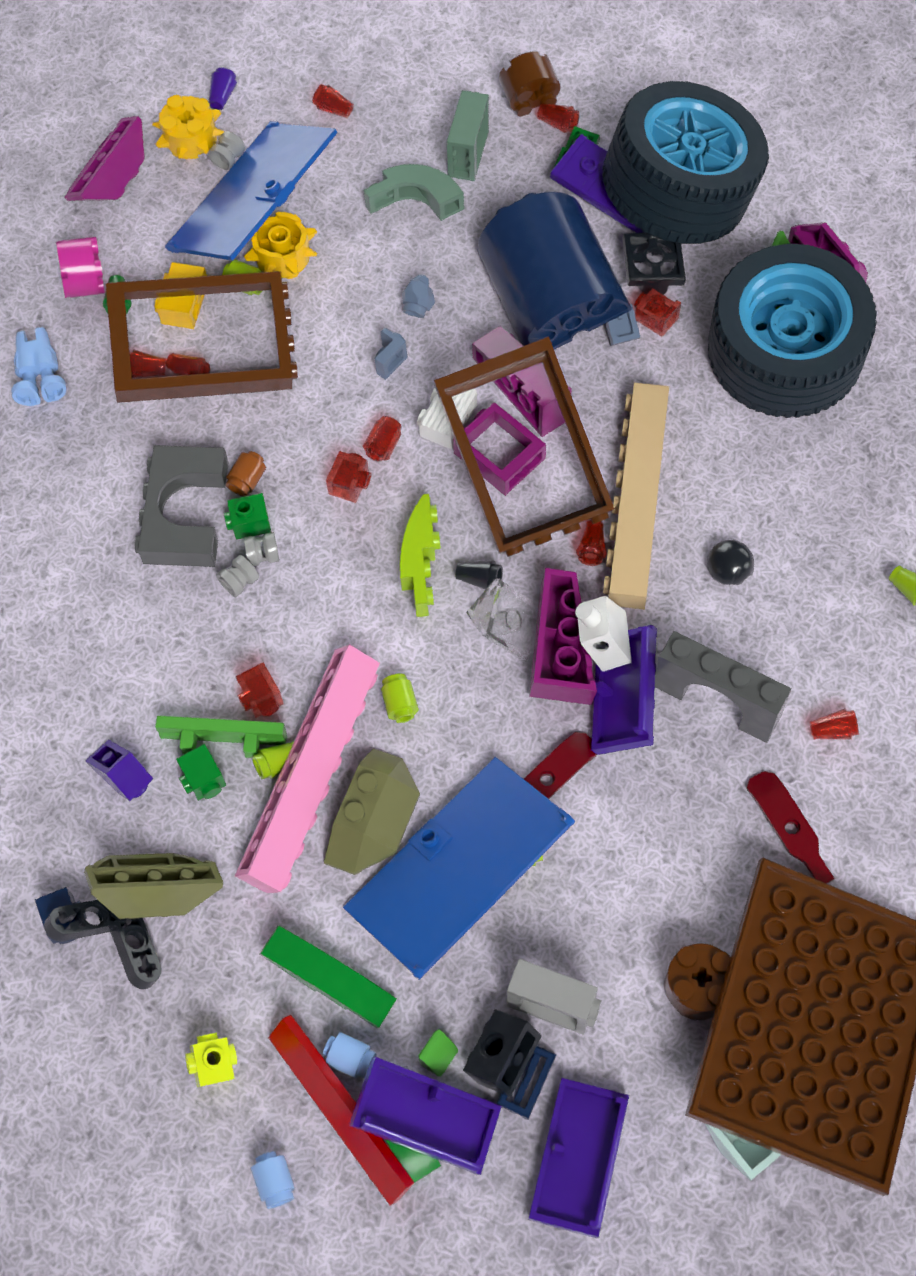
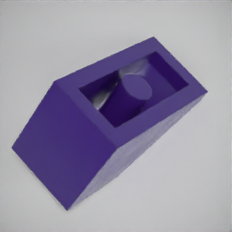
[85,739,153,801]

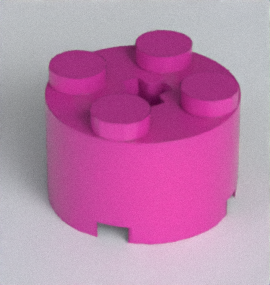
[56,237,105,298]

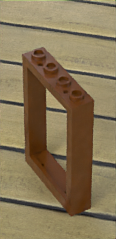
[106,271,298,403]
[434,337,614,557]

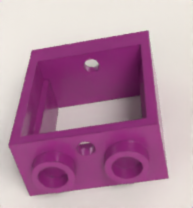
[453,402,546,496]

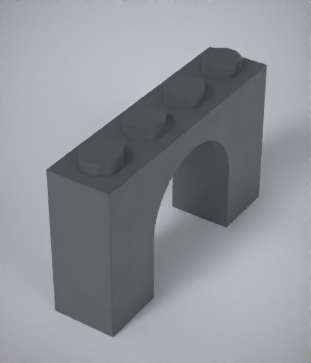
[135,445,229,567]
[655,631,792,743]

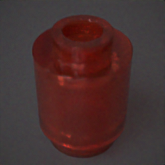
[363,416,402,462]

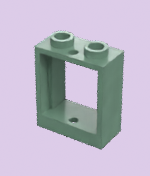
[447,90,489,181]

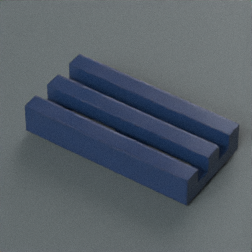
[497,1046,556,1120]

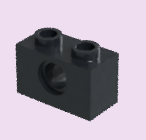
[463,1009,542,1097]

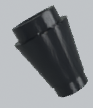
[455,561,503,591]

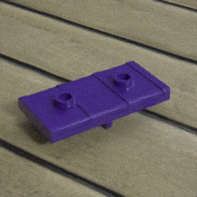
[550,134,645,233]
[591,625,657,755]
[349,1057,502,1175]
[528,1078,629,1238]

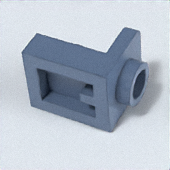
[605,304,641,346]
[374,328,408,380]

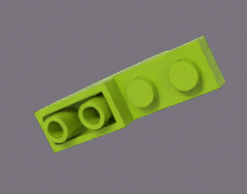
[400,494,441,617]

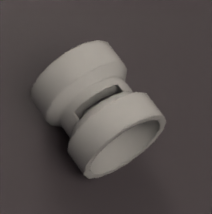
[208,131,245,171]
[244,532,279,566]
[216,555,259,598]

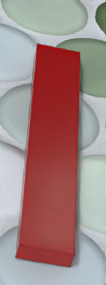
[268,1015,414,1206]

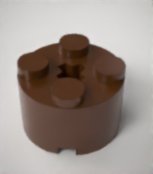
[499,51,561,117]
[664,943,730,1020]

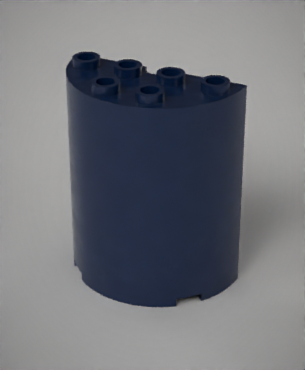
[478,192,633,350]

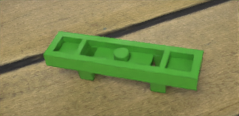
[155,716,287,758]

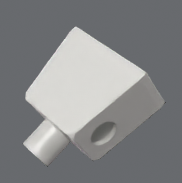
[575,596,632,672]

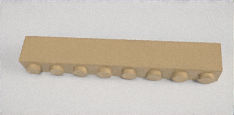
[603,383,669,610]

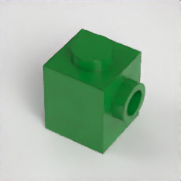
[224,493,271,540]
[176,744,226,801]

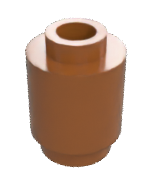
[225,451,266,497]

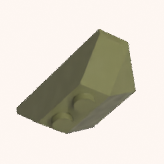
[324,748,420,875]
[84,853,224,919]

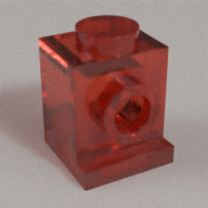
[634,289,681,337]

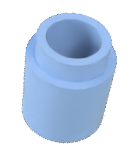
[323,1032,377,1079]
[251,1151,295,1209]

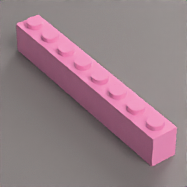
[235,644,380,893]

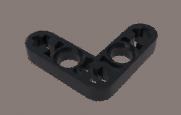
[44,900,162,989]

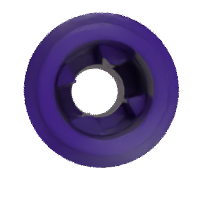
[209,67,237,110]

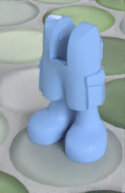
[11,327,66,406]

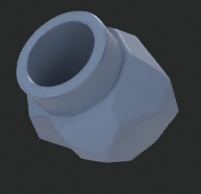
[402,275,435,318]

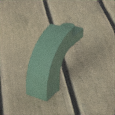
[364,164,464,221]

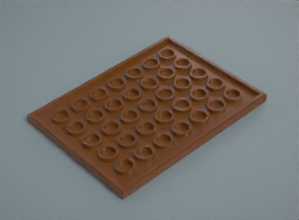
[685,857,916,1196]

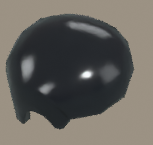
[707,540,754,585]

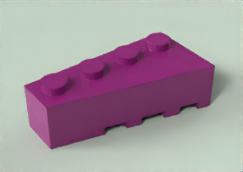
[472,326,572,437]
[529,568,597,705]

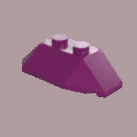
[64,116,145,201]
[788,222,868,283]

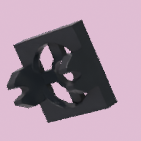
[622,233,686,297]

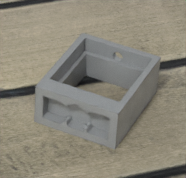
[507,959,601,1035]

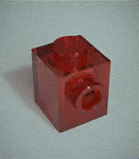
[326,451,372,503]
[235,662,284,718]

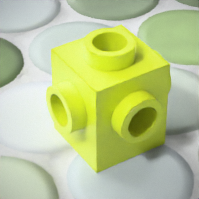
[185,1033,237,1087]

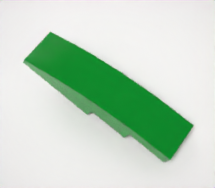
[259,925,397,1028]

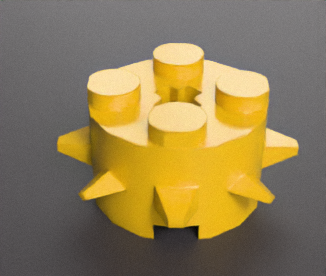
[152,95,225,159]
[244,212,317,279]

